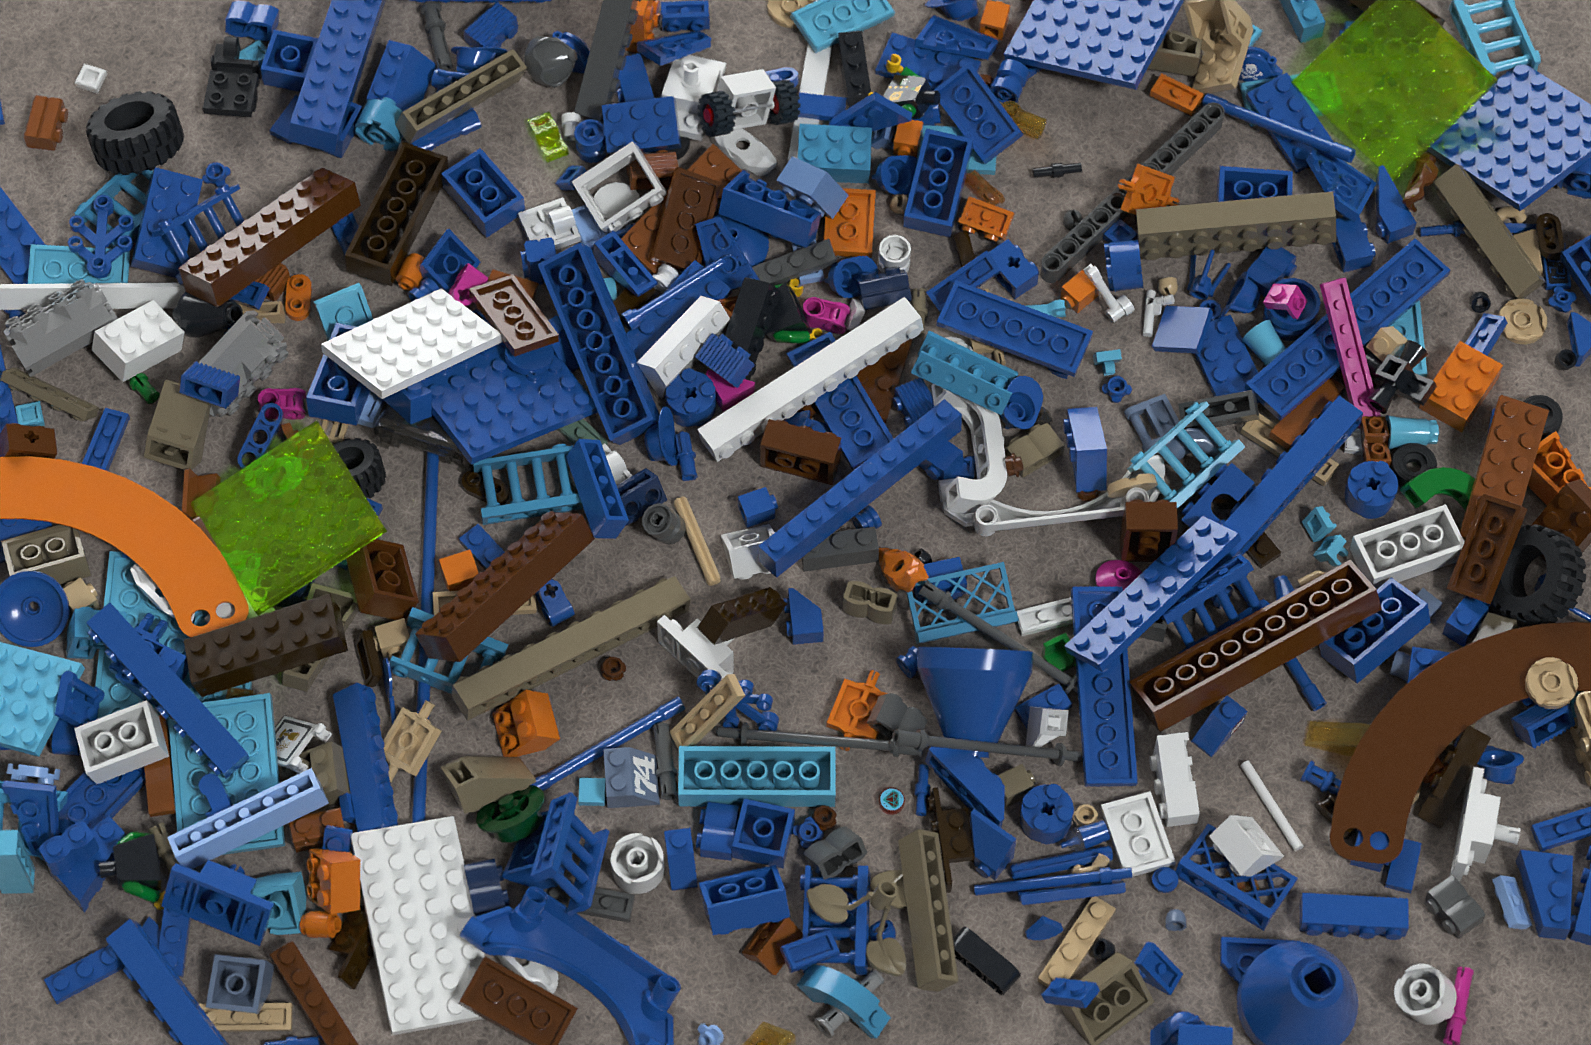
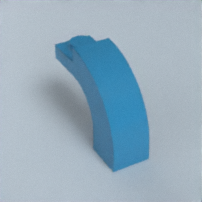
[797,965,891,1039]

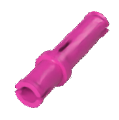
[1443,967,1474,1045]

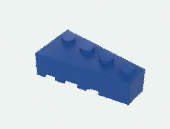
[718,170,821,248]

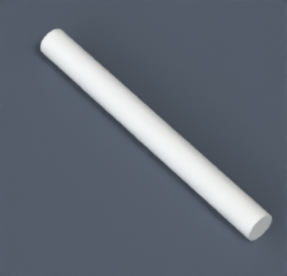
[1240,760,1303,851]

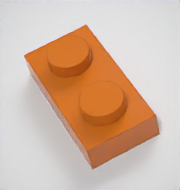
[1150,73,1204,116]

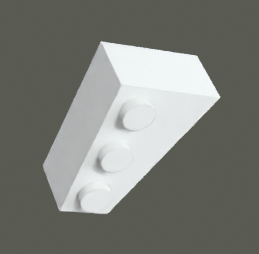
[1149,732,1199,827]

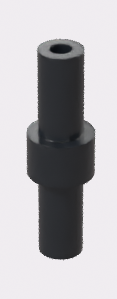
[1033,163,1082,178]

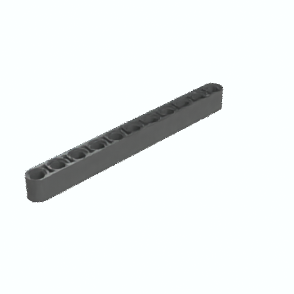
[1040,102,1225,283]

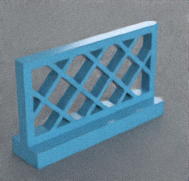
[906,562,1019,644]

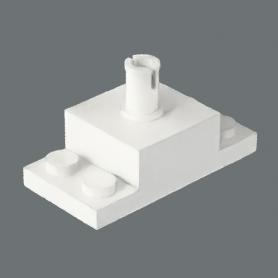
[661,55,726,141]
[657,615,735,679]
[1450,767,1520,882]

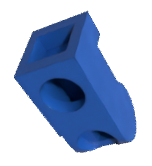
[198,774,233,818]

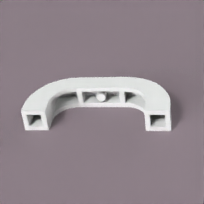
[931,384,1007,513]

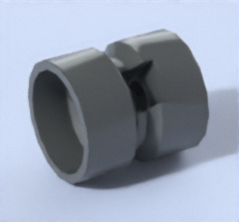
[642,503,686,545]

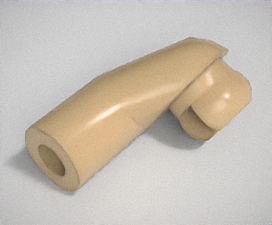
[1496,206,1527,223]
[1072,853,1110,874]

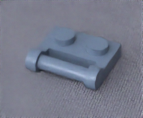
[1124,394,1180,453]

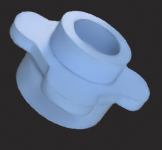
[698,1024,724,1045]

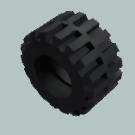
[318,438,386,504]

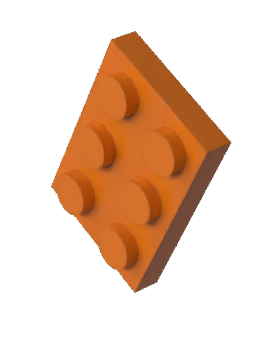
[824,188,876,258]

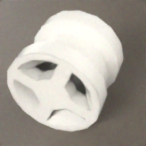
[653,264,680,293]

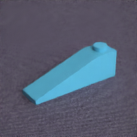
[253,872,307,935]

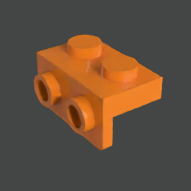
[957,196,1015,242]

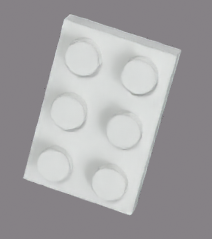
[1100,791,1175,877]

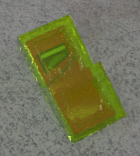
[527,112,569,163]

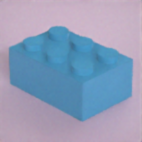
[797,124,872,183]

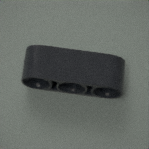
[953,926,1021,996]

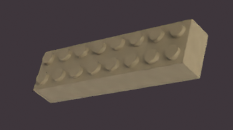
[1136,192,1336,260]

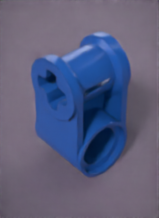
[535,579,575,627]

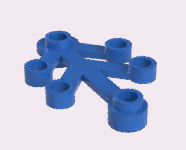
[68,195,134,278]
[697,669,779,731]

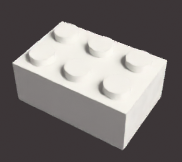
[92,300,184,382]
[74,700,169,784]

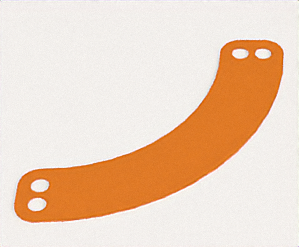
[0,456,249,638]

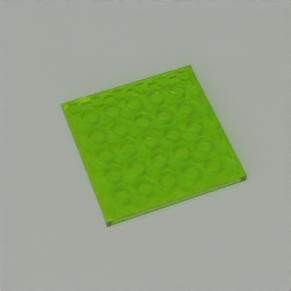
[1292,0,1498,182]
[191,420,387,616]

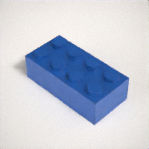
[903,128,973,237]
[130,167,203,278]
[306,323,370,426]
[1319,577,1430,683]

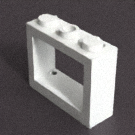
[572,141,667,234]

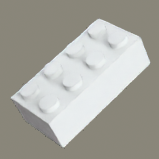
[1350,504,1464,589]

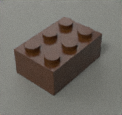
[760,419,841,485]
[1531,479,1591,561]
[1120,499,1178,562]
[345,535,419,620]

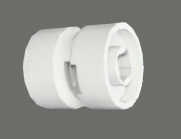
[878,235,911,273]

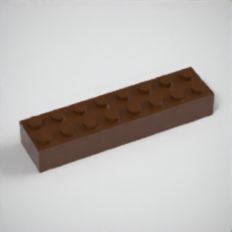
[179,167,361,307]
[415,511,595,662]

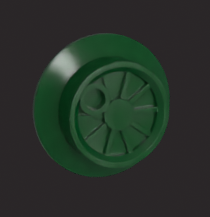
[476,785,545,843]

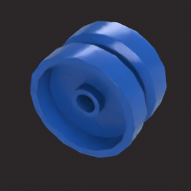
[1263,278,1321,341]

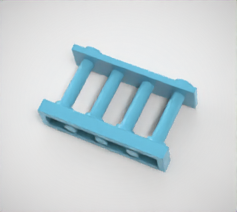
[1449,0,1541,87]
[1127,401,1245,508]

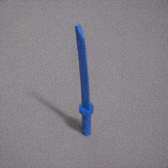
[1419,221,1549,237]

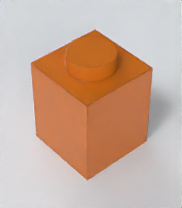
[980,0,1010,40]
[893,120,923,158]
[1060,269,1099,314]

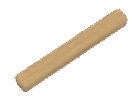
[674,496,721,586]

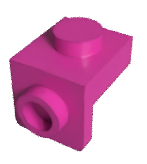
[1263,283,1307,319]

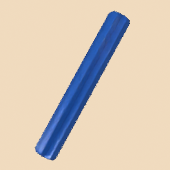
[1010,846,1113,880]

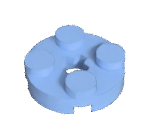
[7,763,61,785]

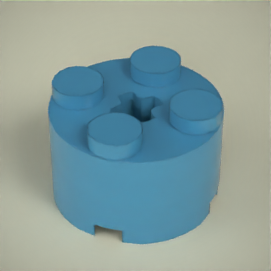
[355,97,403,151]

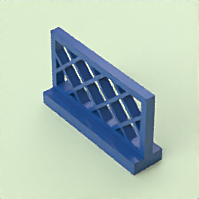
[1175,824,1298,931]

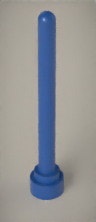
[621,258,726,331]

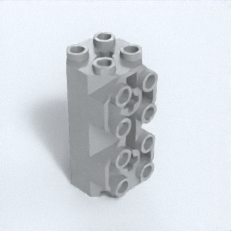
[4,279,118,377]
[199,310,289,417]

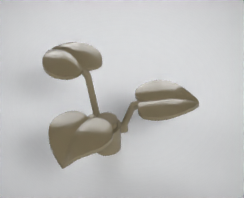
[806,870,907,976]

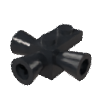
[1366,340,1437,414]

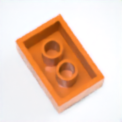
[625,0,660,53]
[1419,341,1503,433]

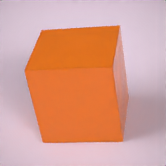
[439,550,479,591]

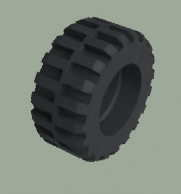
[86,91,184,175]
[1492,524,1586,625]

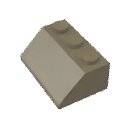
[1,525,91,585]
[1059,952,1154,1045]

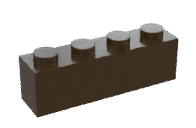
[697,587,787,645]

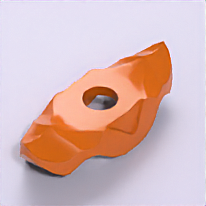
[879,548,929,592]

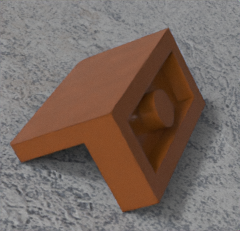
[182,469,221,525]
[741,917,803,976]

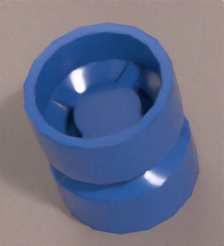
[990,59,1030,105]
[574,119,607,163]

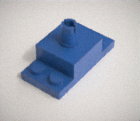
[161,860,274,946]

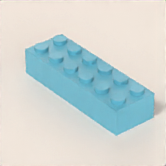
[678,746,836,807]

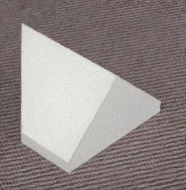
[1026,706,1069,747]

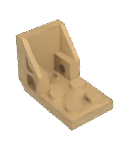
[1184,0,1253,94]

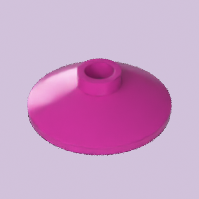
[1095,560,1142,590]

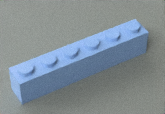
[167,768,329,869]

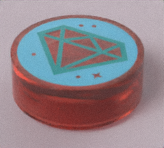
[879,787,905,815]

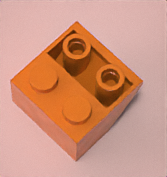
[492,690,560,757]
[306,848,360,914]

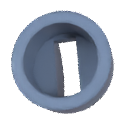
[1165,909,1187,931]

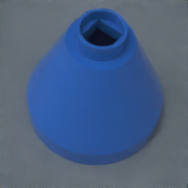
[917,647,1033,758]
[1237,942,1358,1045]

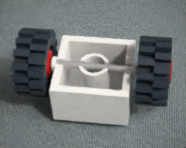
[697,69,801,137]

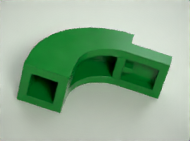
[1399,467,1475,511]

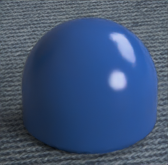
[869,920,896,941]

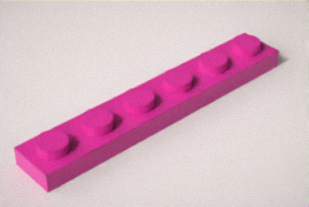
[1319,277,1381,429]

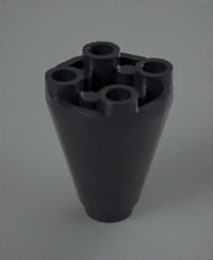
[173,292,243,338]

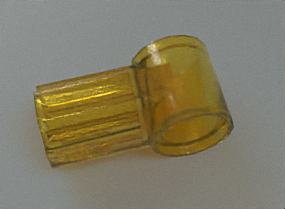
[1002,101,1047,139]

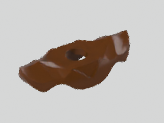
[1402,152,1438,212]

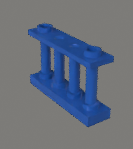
[152,184,244,285]
[1160,554,1270,654]
[531,792,609,916]
[800,866,871,975]

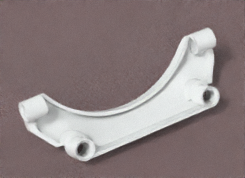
[938,455,1165,536]

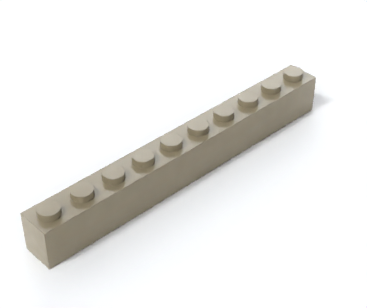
[452,576,691,721]

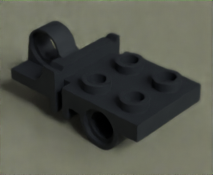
[203,37,261,117]

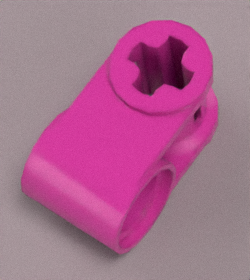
[448,263,488,307]
[803,297,851,334]
[258,388,306,420]

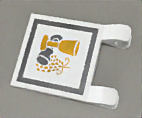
[275,716,332,774]

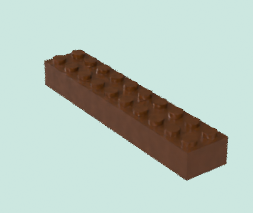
[1129,559,1382,732]

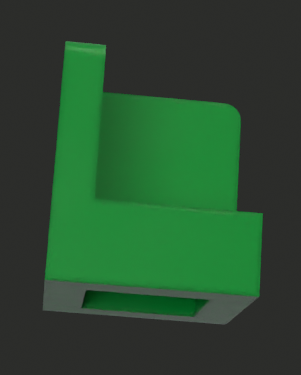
[1041,633,1076,671]

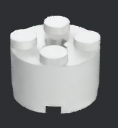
[611,833,664,894]
[1394,964,1457,1025]

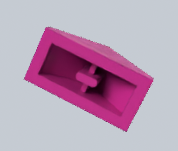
[706,369,755,412]

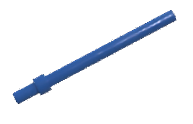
[974,867,1133,896]

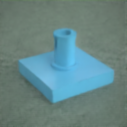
[313,283,373,341]

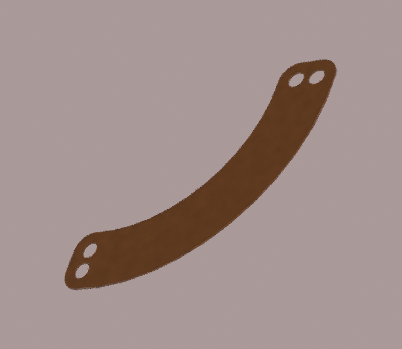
[1329,622,1591,864]

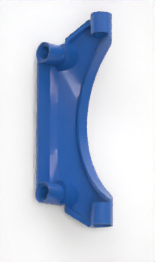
[460,887,681,1045]

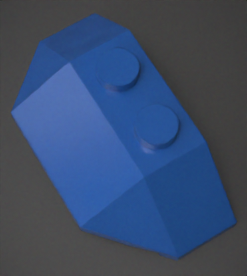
[925,747,1005,827]

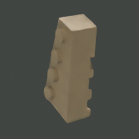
[1147,30,1202,77]
[282,583,359,692]

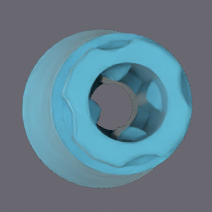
[1242,320,1287,366]
[1385,415,1439,449]

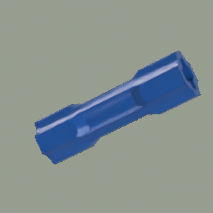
[410,108,481,151]

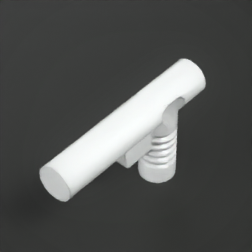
[1143,290,1175,337]

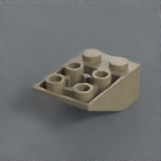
[144,380,211,470]
[278,741,351,806]
[441,756,536,814]

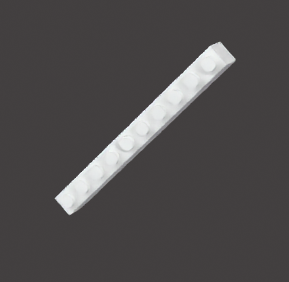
[697,297,924,462]

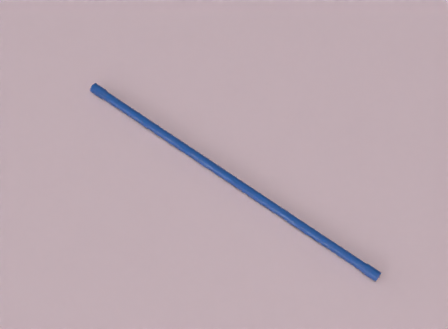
[412,415,442,823]

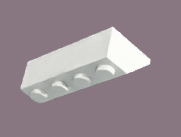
[637,296,730,399]

